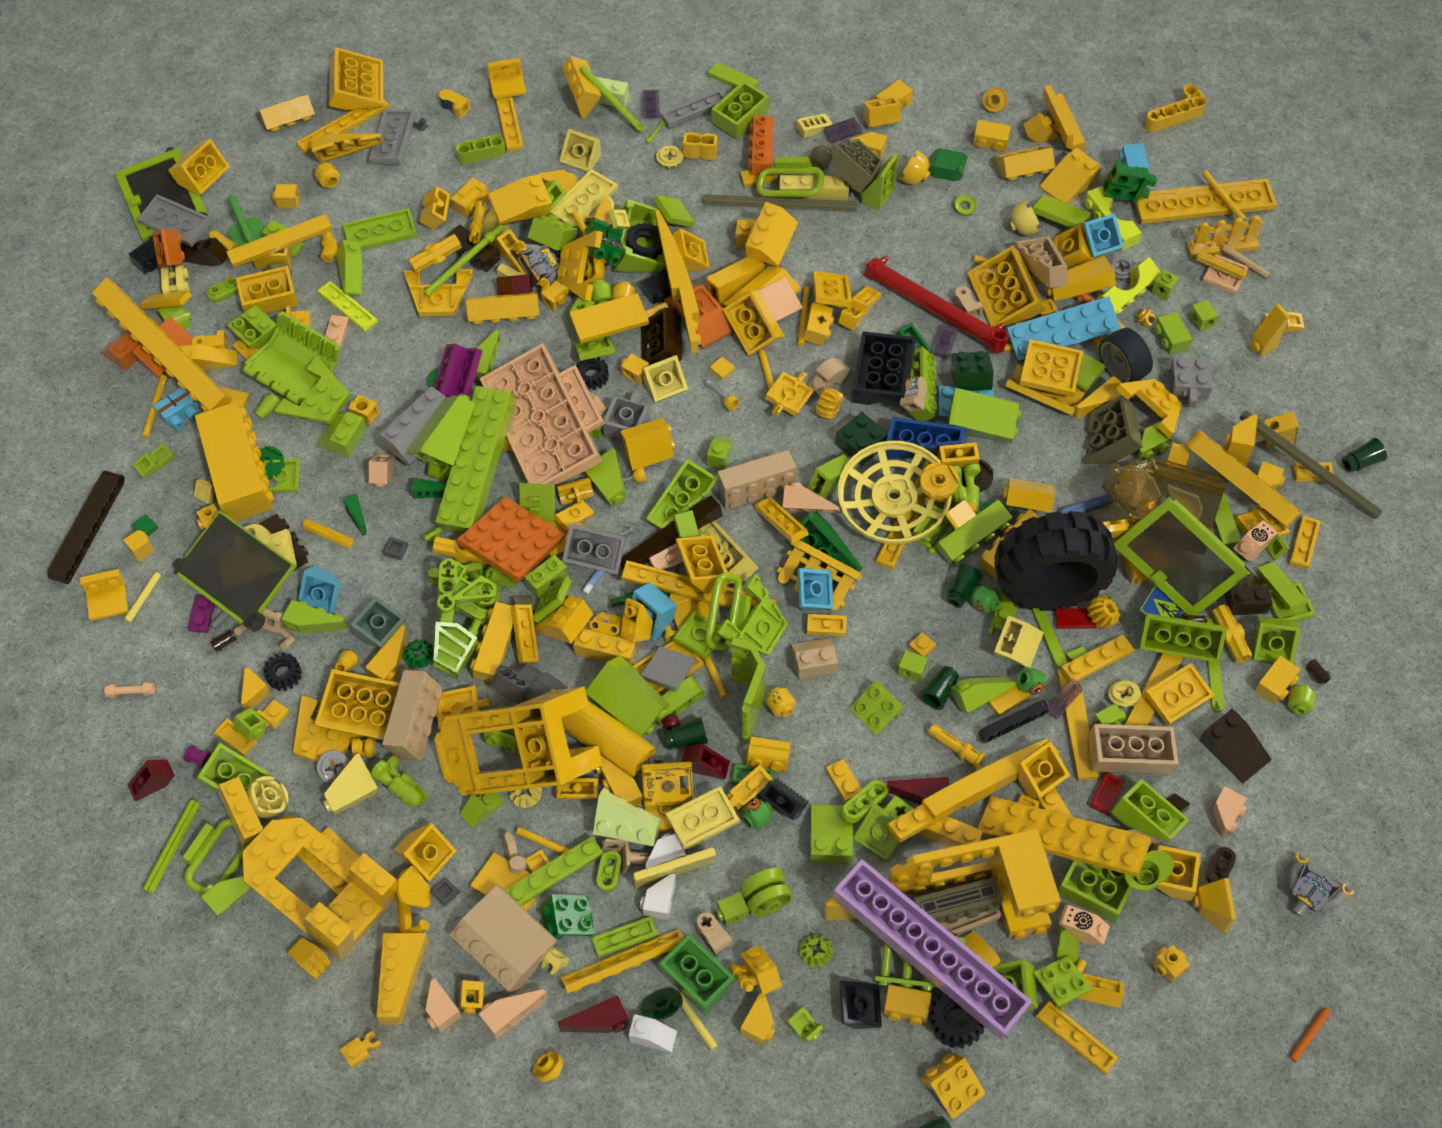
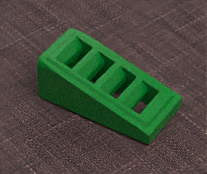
[895,322,932,353]
[411,478,446,499]
[343,493,367,536]

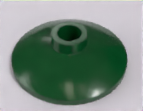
[641,988,683,1021]

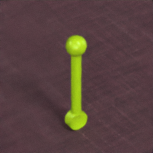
[645,119,666,144]
[928,525,955,555]

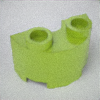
[156,305,192,330]

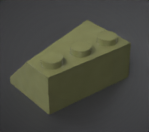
[832,138,883,193]
[1084,395,1143,464]

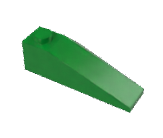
[785,511,863,578]

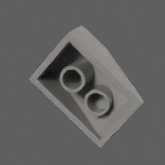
[562,522,626,575]

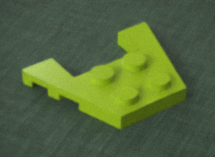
[274,356,351,424]
[714,574,788,656]

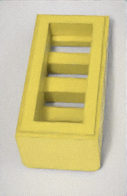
[796,114,833,139]

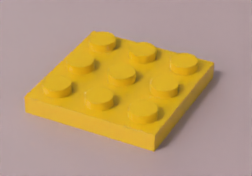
[1019,339,1083,397]

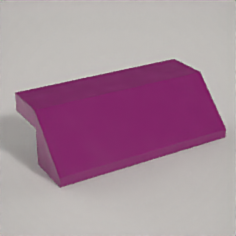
[434,344,483,398]

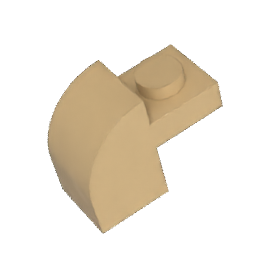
[809,358,852,396]

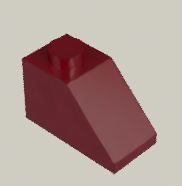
[496,274,533,295]
[682,743,730,779]
[127,759,175,801]

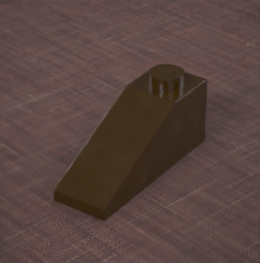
[180,237,229,267]

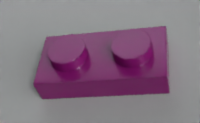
[188,595,215,633]

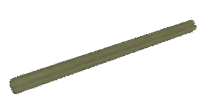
[704,194,857,212]
[1239,410,1382,519]

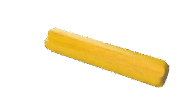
[1196,251,1247,280]
[302,519,354,549]

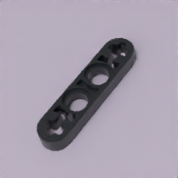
[978,700,1050,743]

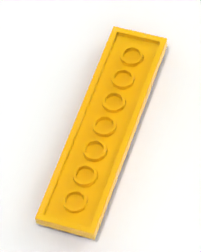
[1134,179,1277,224]
[978,796,1151,877]

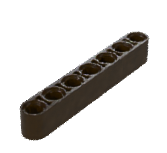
[48,470,125,584]

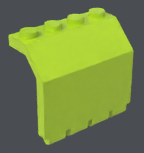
[243,311,342,404]
[731,637,766,744]

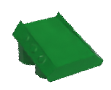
[929,148,968,181]

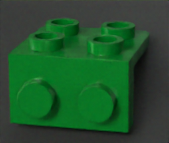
[540,894,595,941]

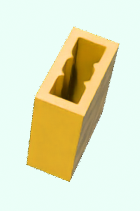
[620,418,675,471]
[1003,478,1055,513]

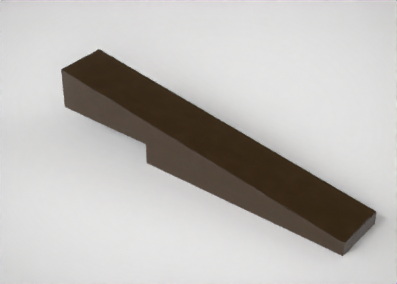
[620,495,723,570]

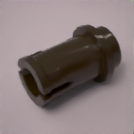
[210,629,237,652]
[1306,659,1331,685]

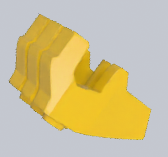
[287,938,332,980]

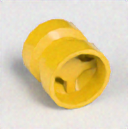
[352,738,375,758]

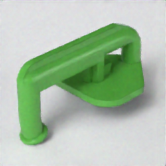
[228,195,264,246]

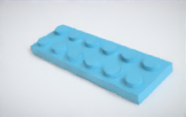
[1006,296,1121,362]

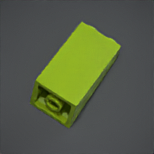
[947,388,1022,443]
[406,394,475,467]
[586,656,669,737]

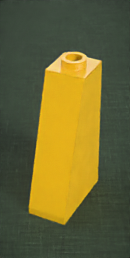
[1046,255,1116,302]
[706,256,765,307]

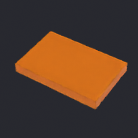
[131,316,193,378]

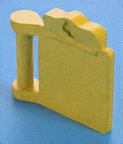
[664,593,717,642]

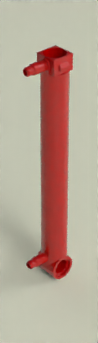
[864,256,1008,354]

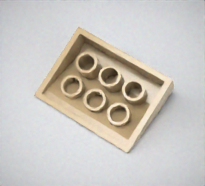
[450,885,558,992]

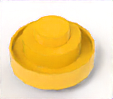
[983,87,1008,113]
[533,1051,563,1083]

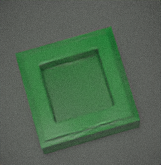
[131,514,159,537]

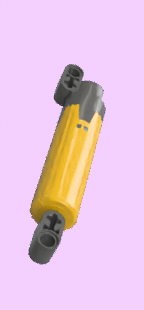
[491,665,683,784]

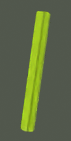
[143,799,200,894]

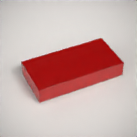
[1055,608,1096,629]
[1089,772,1125,816]

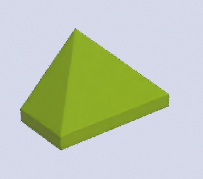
[1056,924,1079,964]

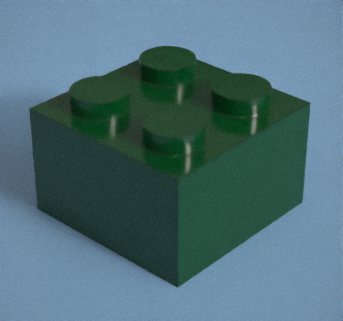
[951,351,994,391]
[835,411,888,467]

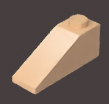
[783,483,842,513]
[479,989,548,1040]

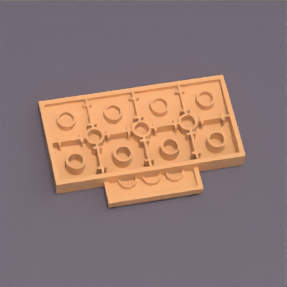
[480,343,605,485]

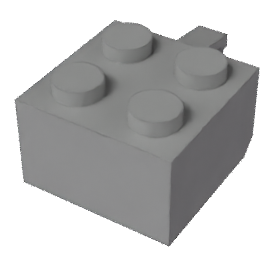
[1170,356,1212,407]
[603,391,651,440]

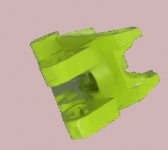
[433,558,496,678]

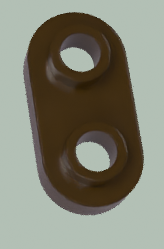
[1206,847,1236,883]

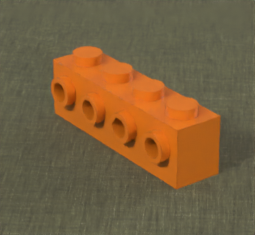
[748,116,774,176]

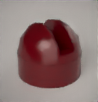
[662,714,680,730]

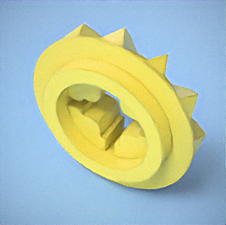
[656,146,683,169]
[1108,680,1141,708]
[509,787,542,808]

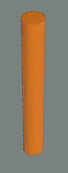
[1289,1007,1331,1063]

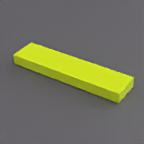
[317,281,378,333]

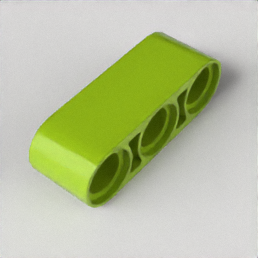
[456,135,506,164]
[657,677,705,726]

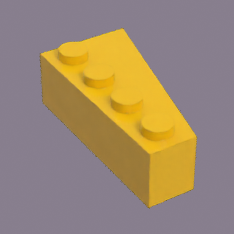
[377,933,429,1025]

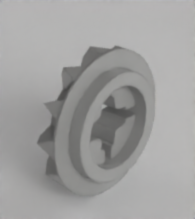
[1109,256,1135,281]
[317,751,349,783]

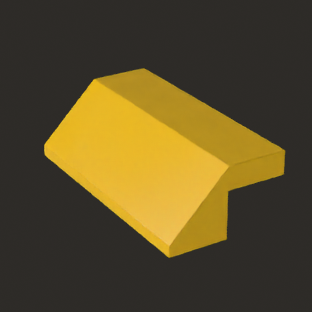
[1043,85,1086,153]
[723,265,801,308]
[1005,363,1087,415]

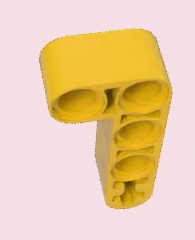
[1144,84,1207,132]

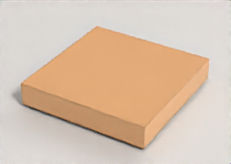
[1202,254,1249,295]
[759,278,803,322]

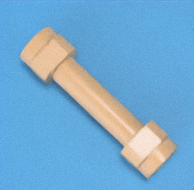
[104,682,155,698]

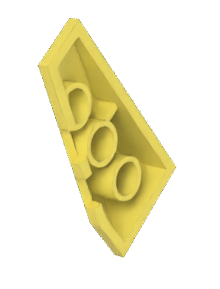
[698,521,759,584]

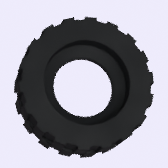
[626,223,663,260]

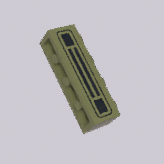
[913,877,1003,924]

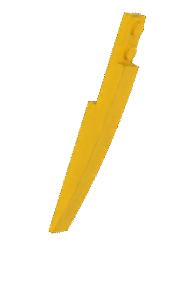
[655,210,701,354]
[887,738,1060,843]

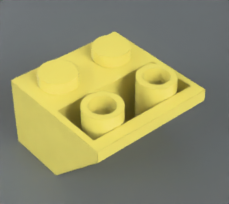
[993,615,1044,668]

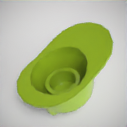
[1125,850,1174,892]

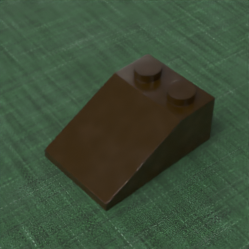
[1199,708,1272,784]

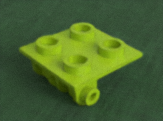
[849,680,904,736]
[1033,956,1093,1010]

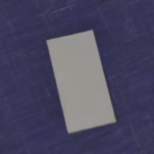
[368,110,416,164]
[137,194,212,247]

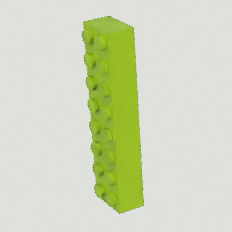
[435,386,516,534]

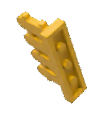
[1186,215,1264,259]
[777,540,863,611]

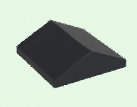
[839,980,882,1029]

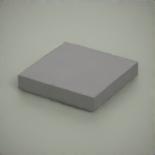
[641,646,695,691]

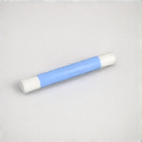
[582,570,604,596]

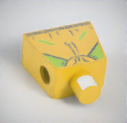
[1255,411,1299,448]

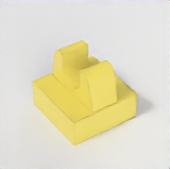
[606,209,630,229]
[194,478,216,504]
[541,947,570,975]

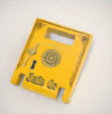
[642,762,693,806]

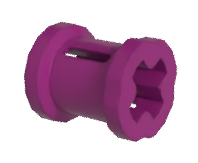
[184,745,211,768]

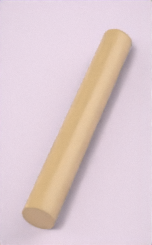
[1222,245,1270,279]

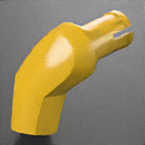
[320,231,338,263]

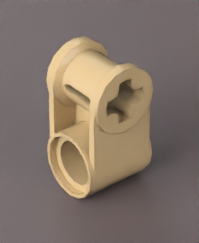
[697,912,733,956]

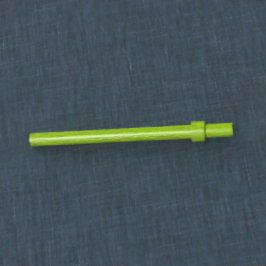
[423,224,504,297]

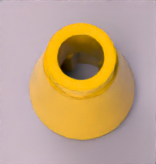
[335,650,358,672]

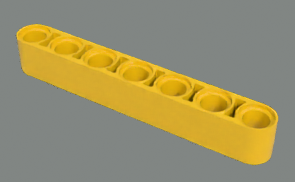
[1186,429,1301,527]

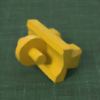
[557,477,594,505]

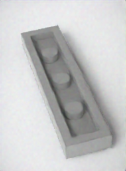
[661,89,725,128]

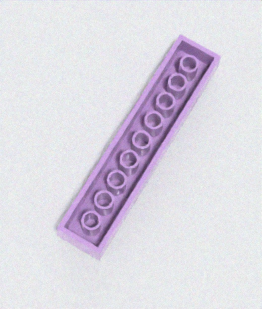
[832,859,1033,1041]

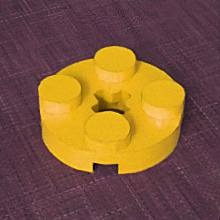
[920,462,959,500]

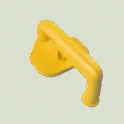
[397,866,431,933]

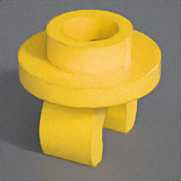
[1136,308,1156,328]

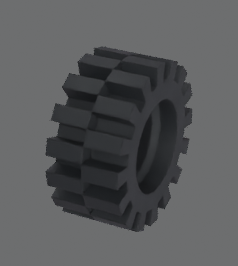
[577,357,609,390]
[263,653,302,691]

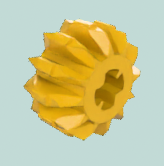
[816,388,843,420]
[1087,595,1121,629]

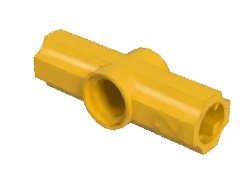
[408,234,462,273]
[432,536,488,565]
[1211,604,1252,663]

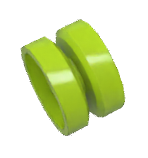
[740,868,794,917]

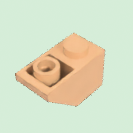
[1212,786,1247,838]

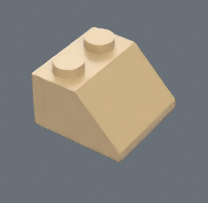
[791,638,838,680]

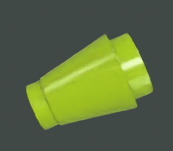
[254,393,281,420]

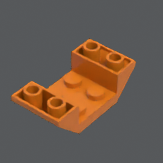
[664,283,732,349]

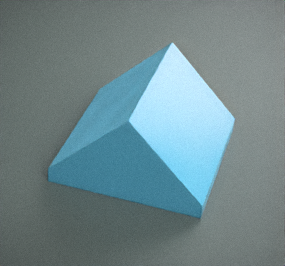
[798,568,833,611]

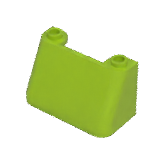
[612,199,667,272]

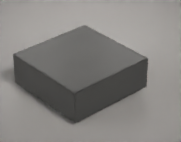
[383,537,409,560]
[430,877,460,907]

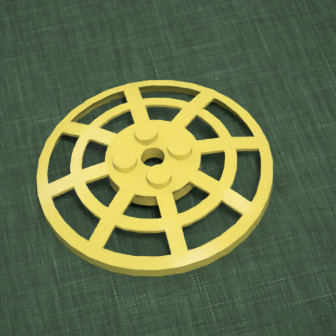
[838,441,952,544]

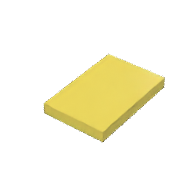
[666,786,740,850]

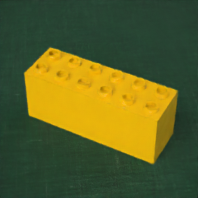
[195,401,275,522]

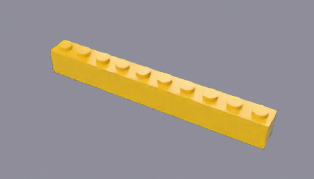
[92,277,232,411]

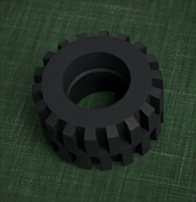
[930,992,984,1049]

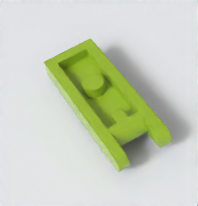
[988,592,1018,635]

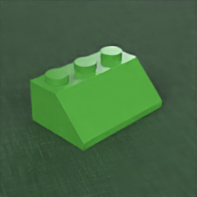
[659,934,735,1015]

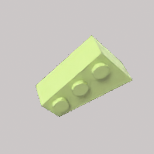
[593,788,661,847]

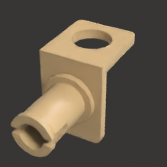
[601,839,649,875]

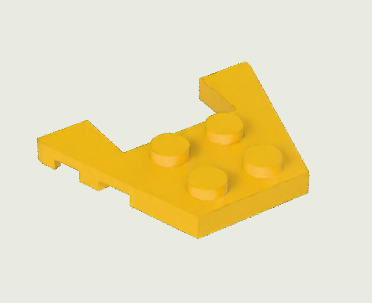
[557,231,603,301]
[404,269,473,317]
[1116,379,1182,438]
[293,695,361,768]

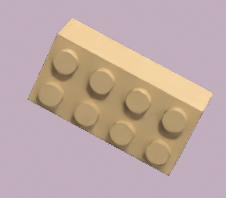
[718,450,797,509]
[382,670,442,762]
[1088,724,1179,774]

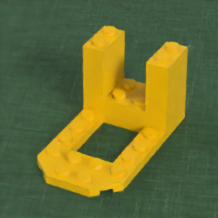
[434,686,603,796]
[243,818,397,962]
[888,829,1061,940]

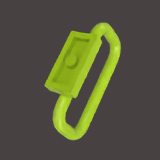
[756,157,824,197]
[705,572,752,651]
[182,818,248,895]

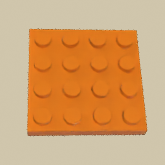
[457,497,566,583]

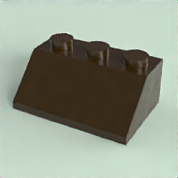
[641,307,682,365]

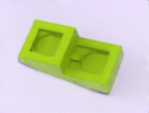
[132,443,176,478]

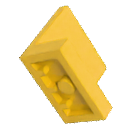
[80,569,129,621]

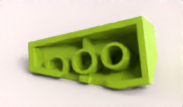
[646,459,718,529]

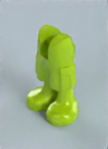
[952,464,981,514]
[371,755,429,807]

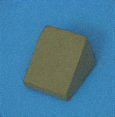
[513,595,537,614]

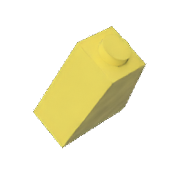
[323,753,379,815]

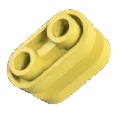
[161,265,190,293]

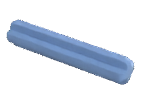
[1060,493,1113,514]

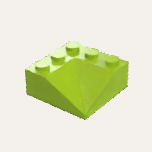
[1058,860,1133,924]

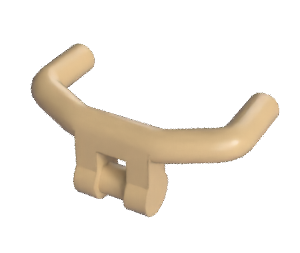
[234,608,295,650]

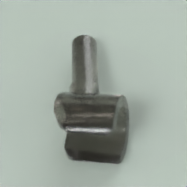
[413,118,428,132]

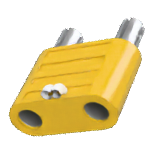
[589,610,623,635]

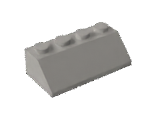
[380,386,446,466]

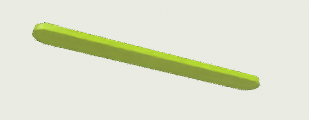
[580,66,645,132]
[1032,608,1067,668]
[1207,618,1224,712]

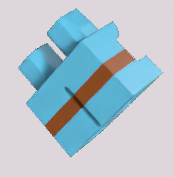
[153,387,198,431]

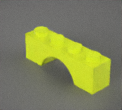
[1085,186,1142,251]
[1094,257,1161,315]

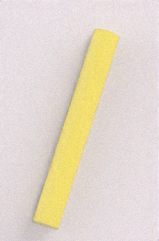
[124,572,161,623]
[681,993,718,1051]

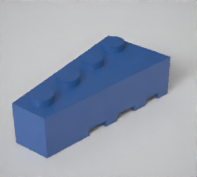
[885,417,967,459]

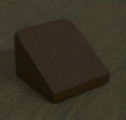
[1166,793,1191,814]

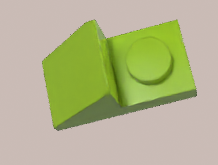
[460,793,504,829]

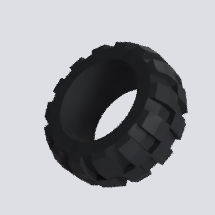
[994,511,1118,611]

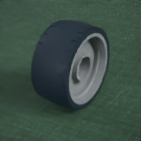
[1099,328,1153,383]

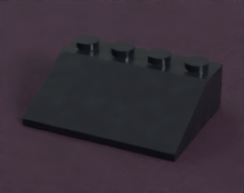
[852,331,916,405]

